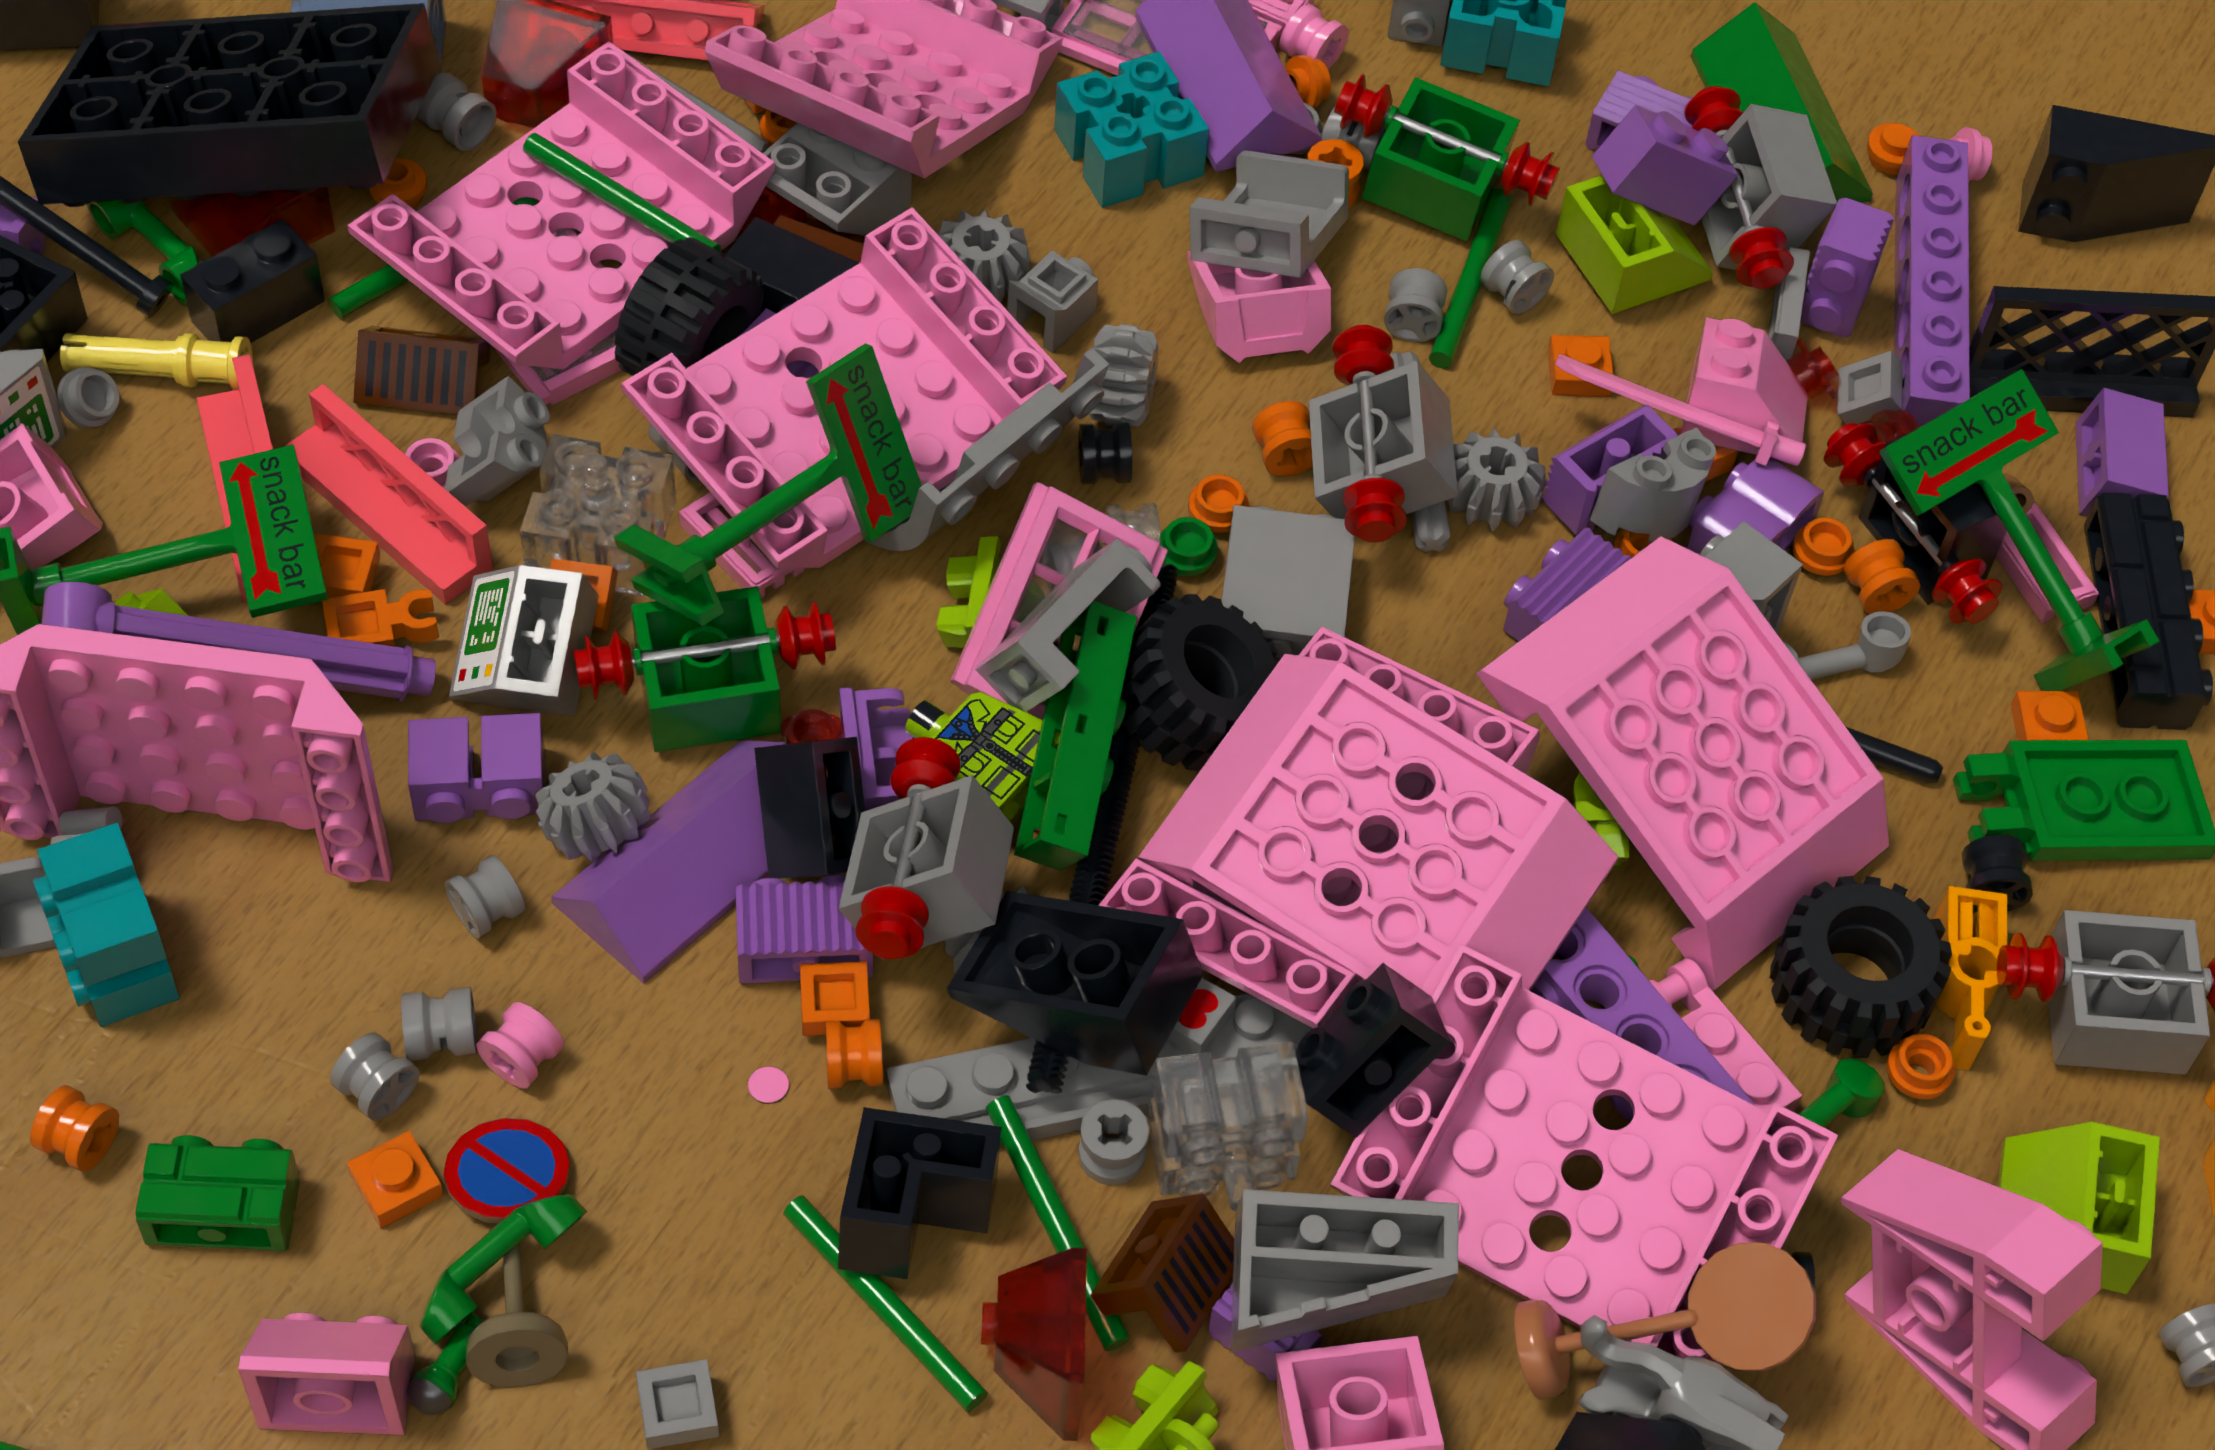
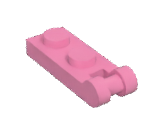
[1649,958,1802,1112]

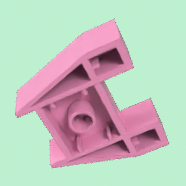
[1841,1149,2103,1450]

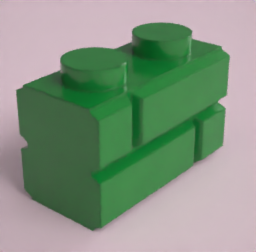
[135,1135,300,1251]

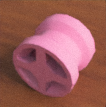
[1279,3,1349,69]
[476,1002,564,1089]

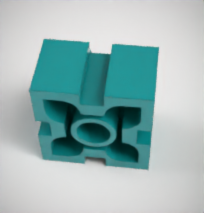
[1440,0,1567,86]
[1054,51,1209,208]
[33,822,180,1027]

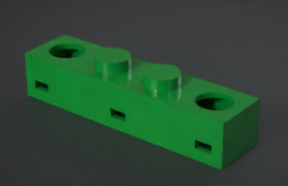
[1014,600,1137,871]

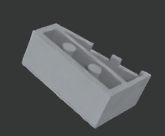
[1230,1189,1459,1353]

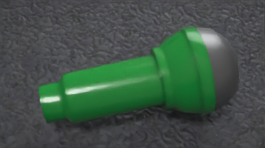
[407,1315,484,1416]

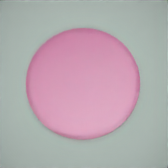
[748,1067,789,1103]

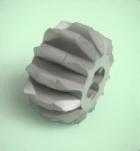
[938,208,1030,303]
[1089,324,1159,427]
[1448,427,1546,533]
[535,752,651,862]

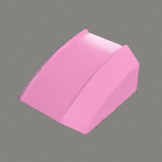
[1186,251,1331,363]
[0,423,103,569]

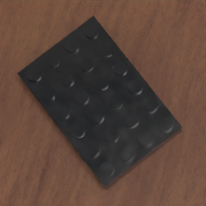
[18,3,441,207]

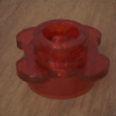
[1787,338,1839,400]
[780,709,843,769]

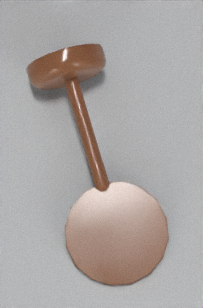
[1514,1242,1816,1400]

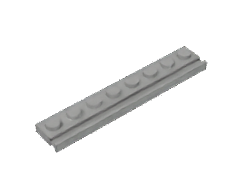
[886,994,1313,1147]

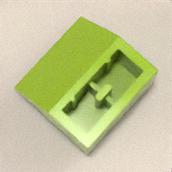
[1555,175,1713,314]
[1998,1121,2160,1294]

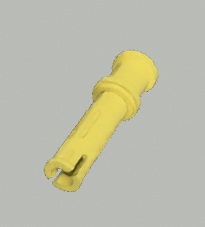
[60,333,253,390]

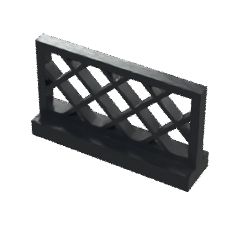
[1969,286,2215,418]

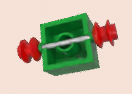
[1334,74,1560,242]
[573,586,836,752]

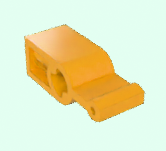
[1933,886,2007,1071]

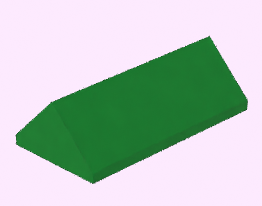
[1691,2,1873,203]

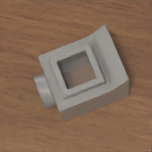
[1007,251,1098,353]

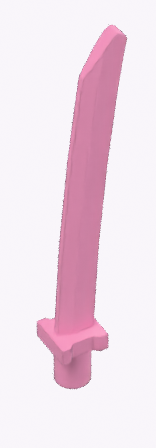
[1555,355,1806,467]

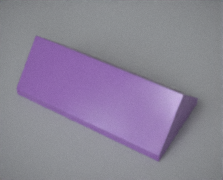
[1135,0,1322,172]
[551,740,786,984]

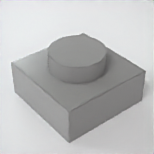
[1837,350,1903,424]
[636,1359,719,1450]

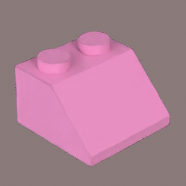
[1680,317,1808,459]
[238,1313,415,1435]
[1275,1336,1444,1450]

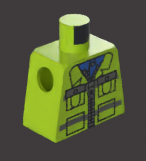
[905,692,1060,824]

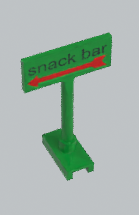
[613,343,922,626]
[1879,369,2159,691]
[0,444,328,635]

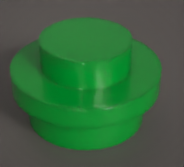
[1157,517,1218,576]

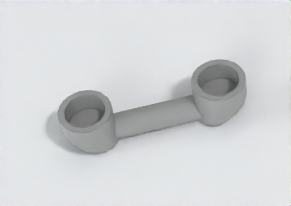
[1783,611,1911,680]

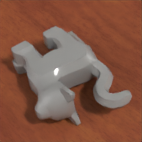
[1579,1315,1789,1450]

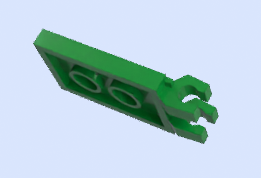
[1953,740,2215,861]

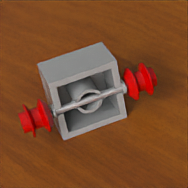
[1684,86,1837,289]
[1309,325,1458,543]
[838,737,1014,960]
[1997,910,2215,1075]

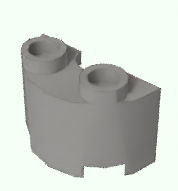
[445,376,550,506]
[1590,427,1716,543]

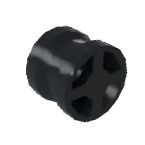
[1078,422,1132,484]
[1962,835,2033,911]

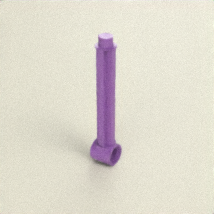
[41,582,436,703]

